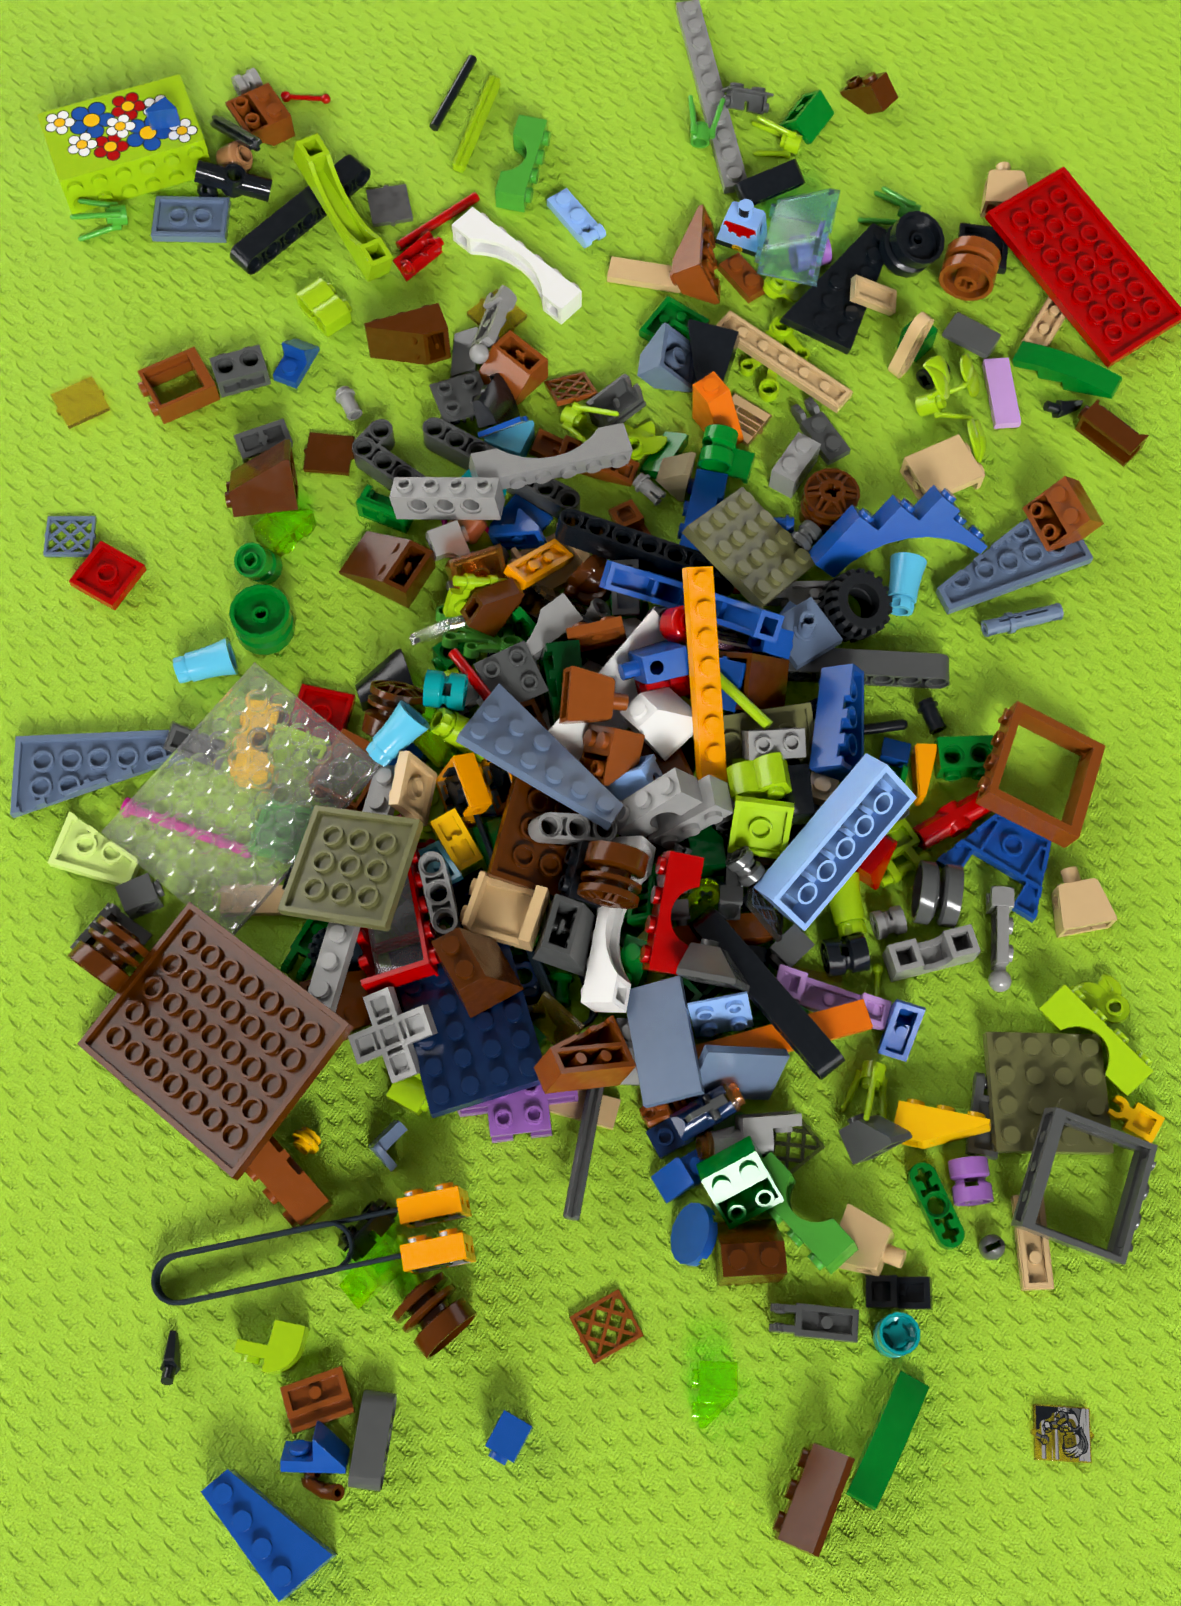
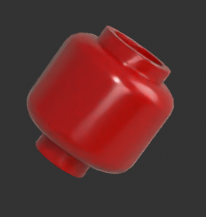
[659,605,687,644]

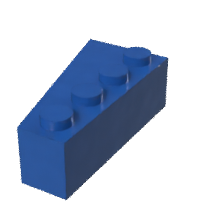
[677,469,728,551]
[809,663,864,782]
[201,1469,337,1602]

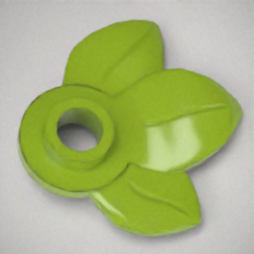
[763,260,802,303]
[624,421,667,461]
[1075,973,1130,1024]

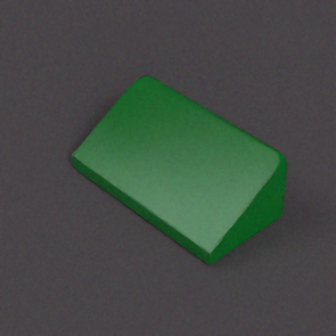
[640,431,689,480]

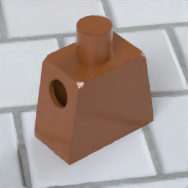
[559,666,629,724]

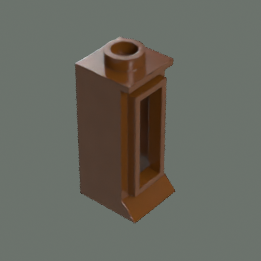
[1075,400,1149,467]

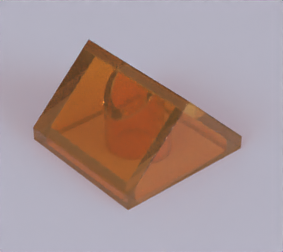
[445,544,508,589]

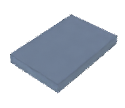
[151,196,231,243]
[693,1045,790,1100]

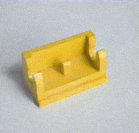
[428,808,483,871]

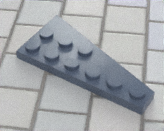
[936,518,1093,615]
[456,684,623,830]
[10,730,186,818]

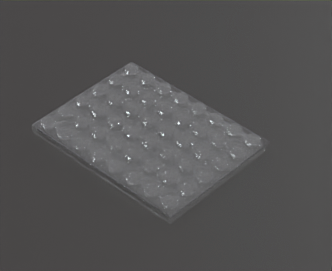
[101,662,382,935]

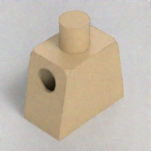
[980,162,1028,217]
[1051,866,1117,938]
[839,1204,907,1276]

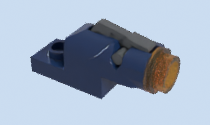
[645,1082,746,1159]

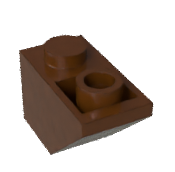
[840,72,898,114]
[460,578,525,637]

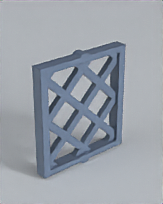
[43,516,97,557]

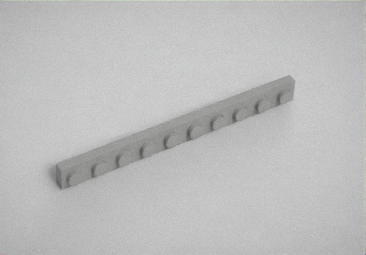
[676,0,747,194]
[308,764,395,1012]

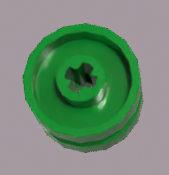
[229,584,295,655]

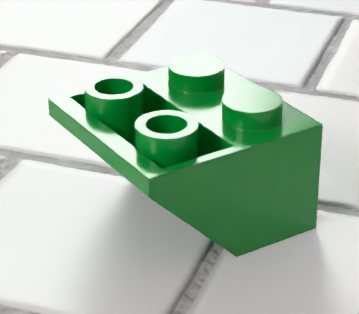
[696,1136,784,1230]

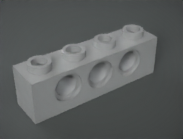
[389,477,505,520]

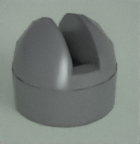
[979,1234,1005,1260]

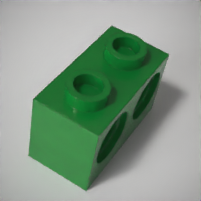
[934,735,993,781]

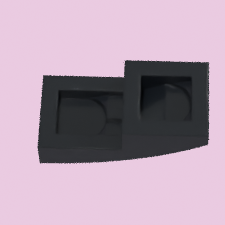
[865,1275,933,1310]

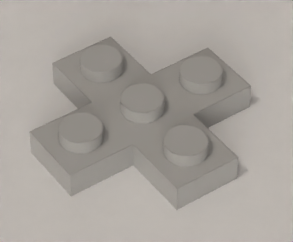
[348,986,438,1083]

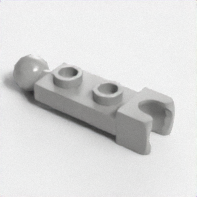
[469,285,517,364]
[986,886,1014,992]

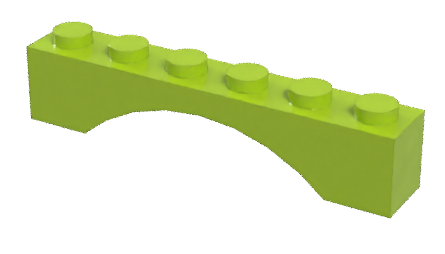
[293,133,393,282]

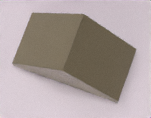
[656,452,696,502]

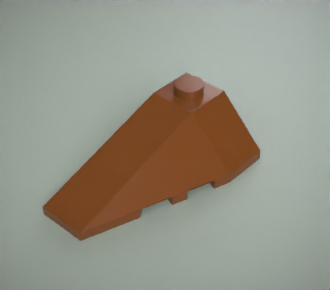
[670,204,721,305]

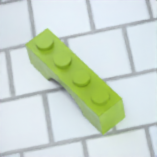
[1039,984,1154,1096]

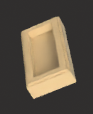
[849,274,897,316]

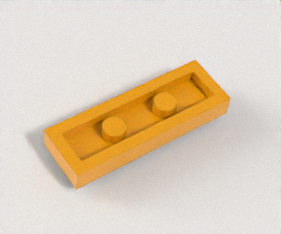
[503,538,574,590]

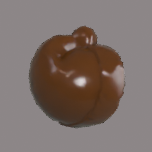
[564,554,612,607]

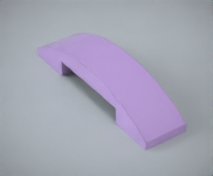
[776,964,892,1030]

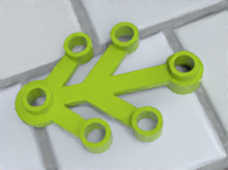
[740,316,810,402]

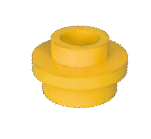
[292,1126,321,1155]

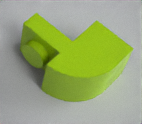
[234,1320,310,1374]

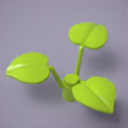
[915,353,986,463]

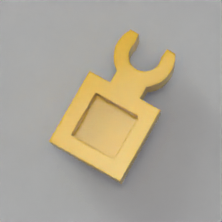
[1107,1095,1165,1143]

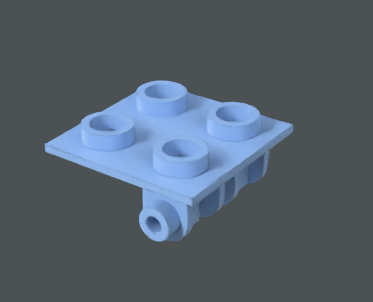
[687,991,754,1038]

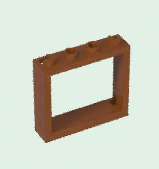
[975,701,1105,848]

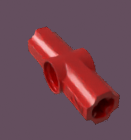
[912,790,992,850]

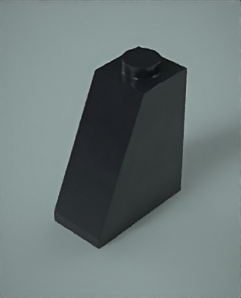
[688,319,740,385]

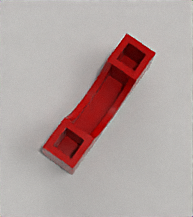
[640,851,704,976]

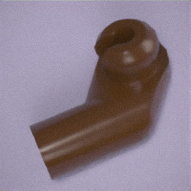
[301,1473,344,1501]

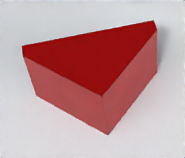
[855,835,898,890]

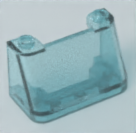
[755,188,841,287]

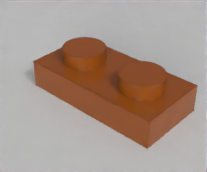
[718,252,765,304]

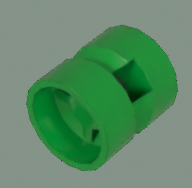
[698,424,738,473]
[234,542,283,585]

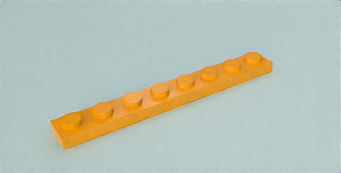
[682,566,728,784]

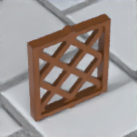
[544,372,598,407]
[569,1289,644,1364]

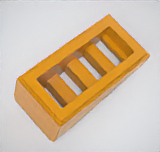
[910,743,937,806]

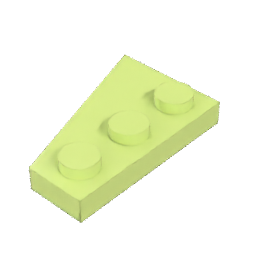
[47,811,141,886]

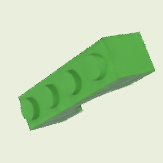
[495,115,551,212]
[763,1152,858,1274]

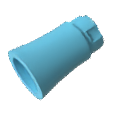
[888,552,927,616]
[173,637,238,683]
[365,701,430,767]

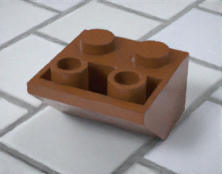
[225,83,295,146]
[479,330,548,405]
[1022,476,1104,552]
[579,724,645,786]

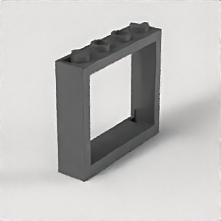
[1011,1107,1158,1265]

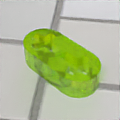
[675,878,720,925]

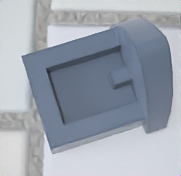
[368,1119,408,1172]

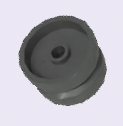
[911,860,964,928]

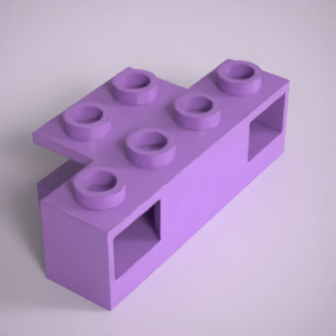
[457,1084,578,1143]

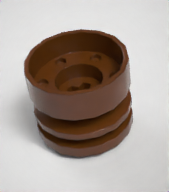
[799,468,860,535]
[362,680,426,744]
[577,840,649,909]
[68,915,150,993]
[392,1272,477,1359]

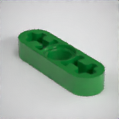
[907,1162,965,1250]

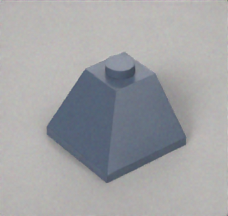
[637,323,695,393]

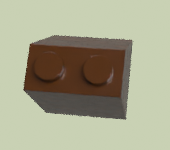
[225,439,299,517]
[719,651,790,712]
[431,927,523,1018]
[714,1219,787,1286]

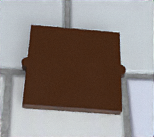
[303,432,355,476]

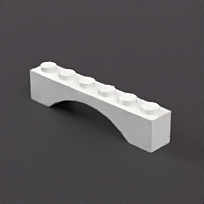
[452,207,582,325]
[581,835,656,1013]

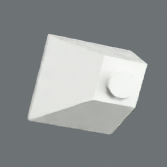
[619,687,693,761]

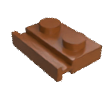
[566,616,627,653]
[280,1366,355,1434]

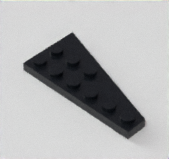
[780,223,887,355]

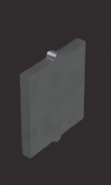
[366,184,413,227]

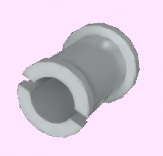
[335,386,363,421]
[632,473,666,506]

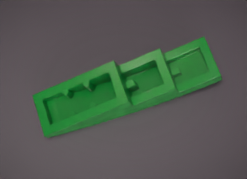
[1012,341,1122,399]
[845,1371,930,1511]

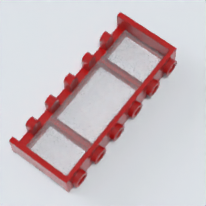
[356,814,440,994]

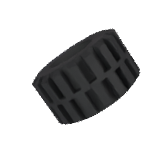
[817,568,893,643]

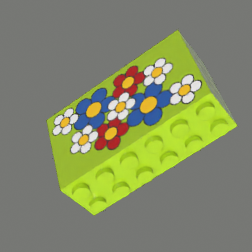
[37,74,211,214]

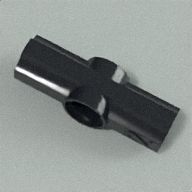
[194,160,272,202]

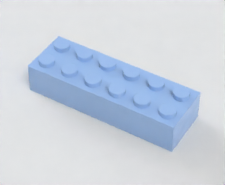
[754,753,917,931]

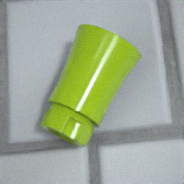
[429,707,485,762]
[828,872,867,939]

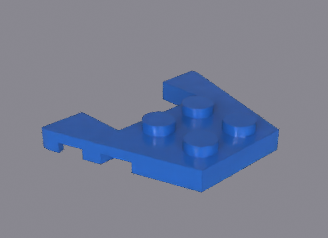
[936,814,1052,923]

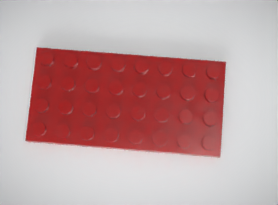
[985,167,1181,368]

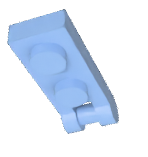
[547,188,606,248]

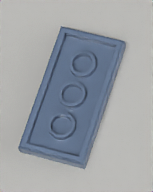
[627,976,705,1108]

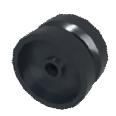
[879,211,945,278]

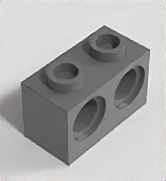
[209,345,271,398]

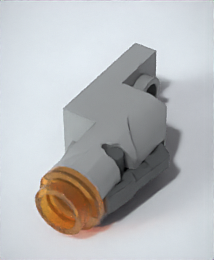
[696,1111,802,1160]

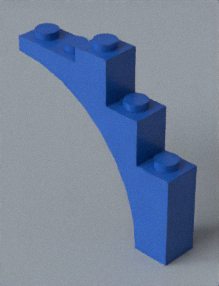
[808,485,988,578]
[599,560,785,643]

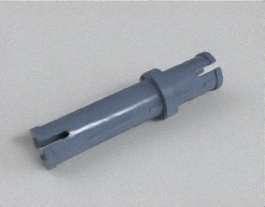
[981,603,1064,637]

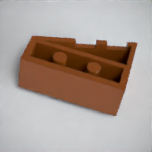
[534,1015,636,1094]
[245,1136,332,1228]

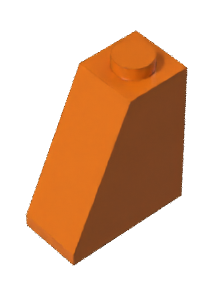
[692,371,744,446]

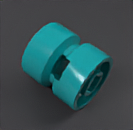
[423,669,468,711]
[873,1312,920,1358]

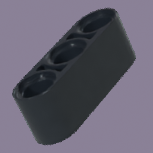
[733,159,806,206]

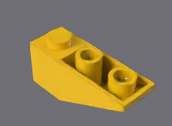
[894,1099,991,1149]

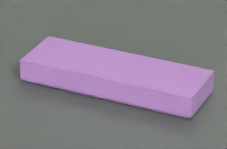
[982,357,1021,429]

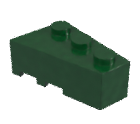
[539,639,583,728]

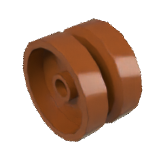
[939,236,1001,301]

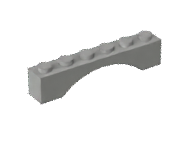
[469,423,633,490]
[440,593,584,717]

